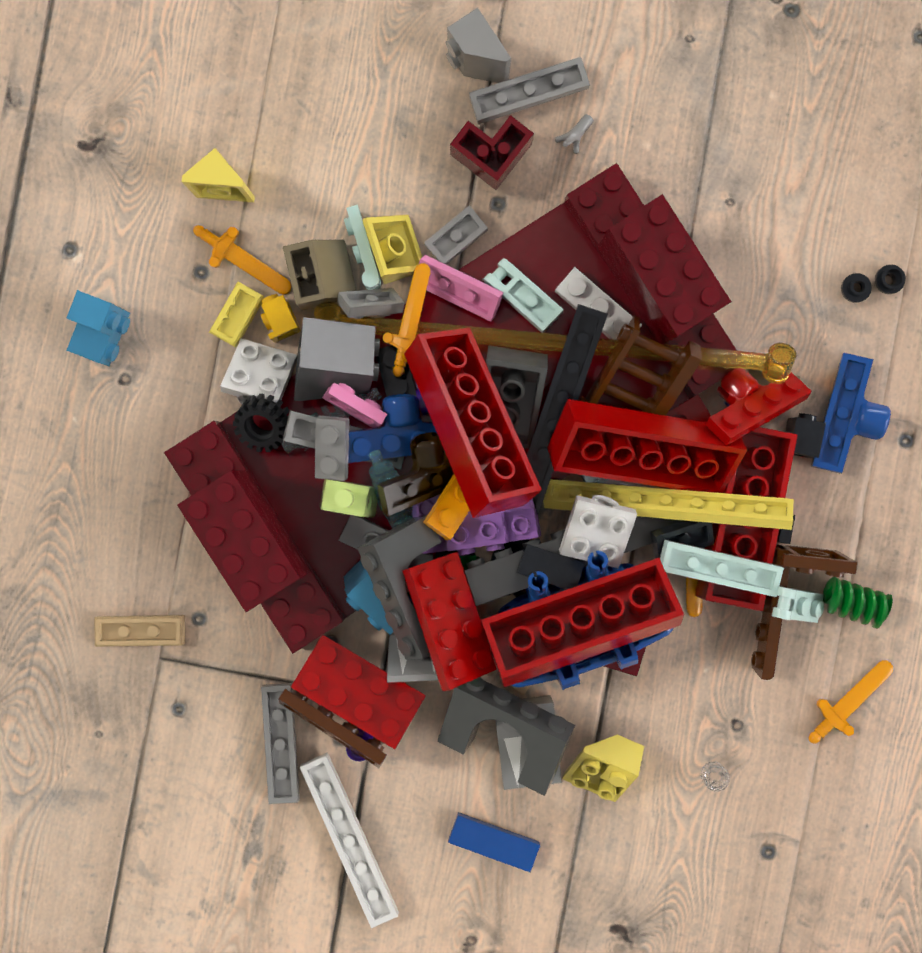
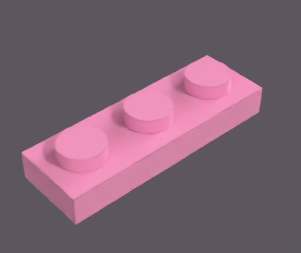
[419,255,504,322]

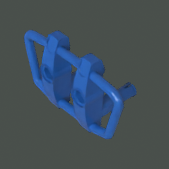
[497,551,674,690]

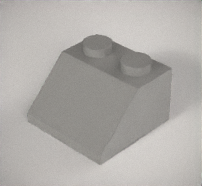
[446,8,511,83]

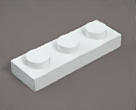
[554,267,642,345]

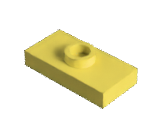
[209,282,265,348]

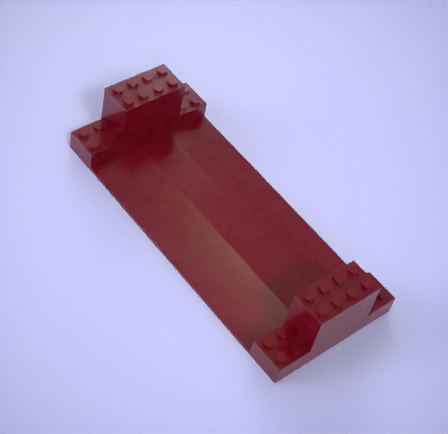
[164,163,745,654]

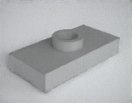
[339,515,389,549]

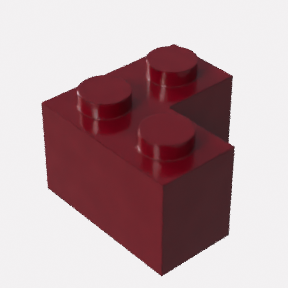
[450,115,534,190]

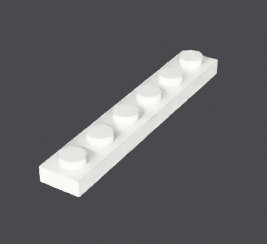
[300,752,399,928]

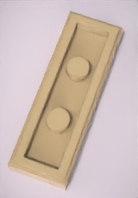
[94,615,185,647]

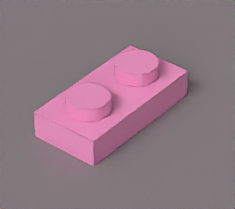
[323,383,387,428]

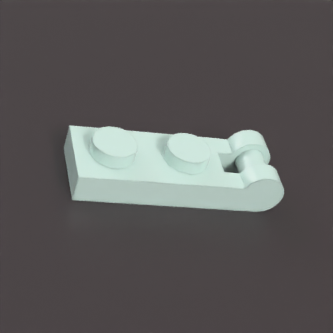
[344,205,382,290]
[483,258,564,334]
[772,586,824,623]

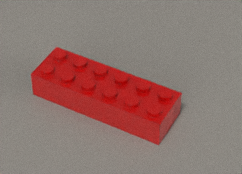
[404,328,542,518]
[547,399,747,493]
[695,427,798,611]
[481,558,684,688]

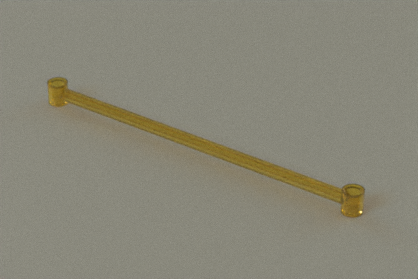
[314,302,797,384]

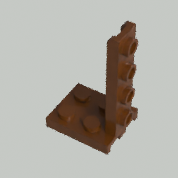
[751,544,858,680]

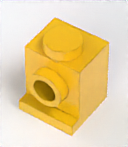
[260,294,301,343]

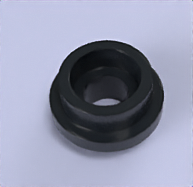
[875,265,906,294]
[841,273,872,303]

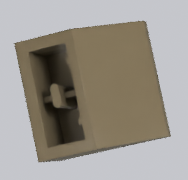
[283,239,357,311]

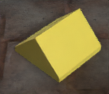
[181,148,255,202]
[362,215,422,285]

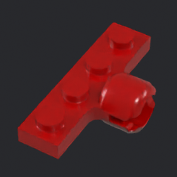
[706,367,812,446]

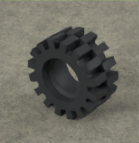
[233,394,290,452]

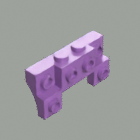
[411,494,541,555]

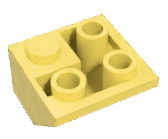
[562,734,644,802]

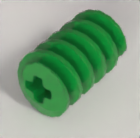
[823,577,893,629]

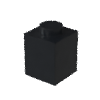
[785,413,826,458]

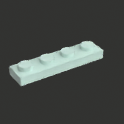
[660,540,784,597]

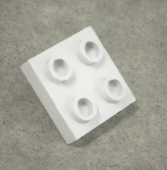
[220,338,297,404]
[559,495,637,568]

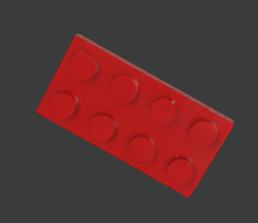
[402,552,497,691]
[291,634,426,750]

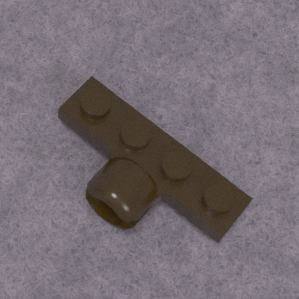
[377,432,454,516]

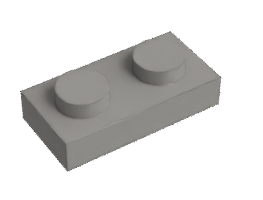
[424,205,488,264]
[337,288,405,319]
[315,416,349,481]

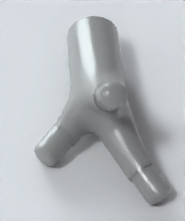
[555,114,594,154]

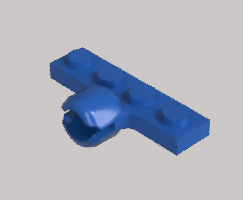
[811,353,891,474]
[348,394,437,463]

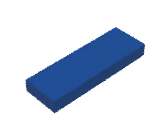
[448,812,540,873]

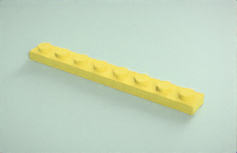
[543,479,794,530]

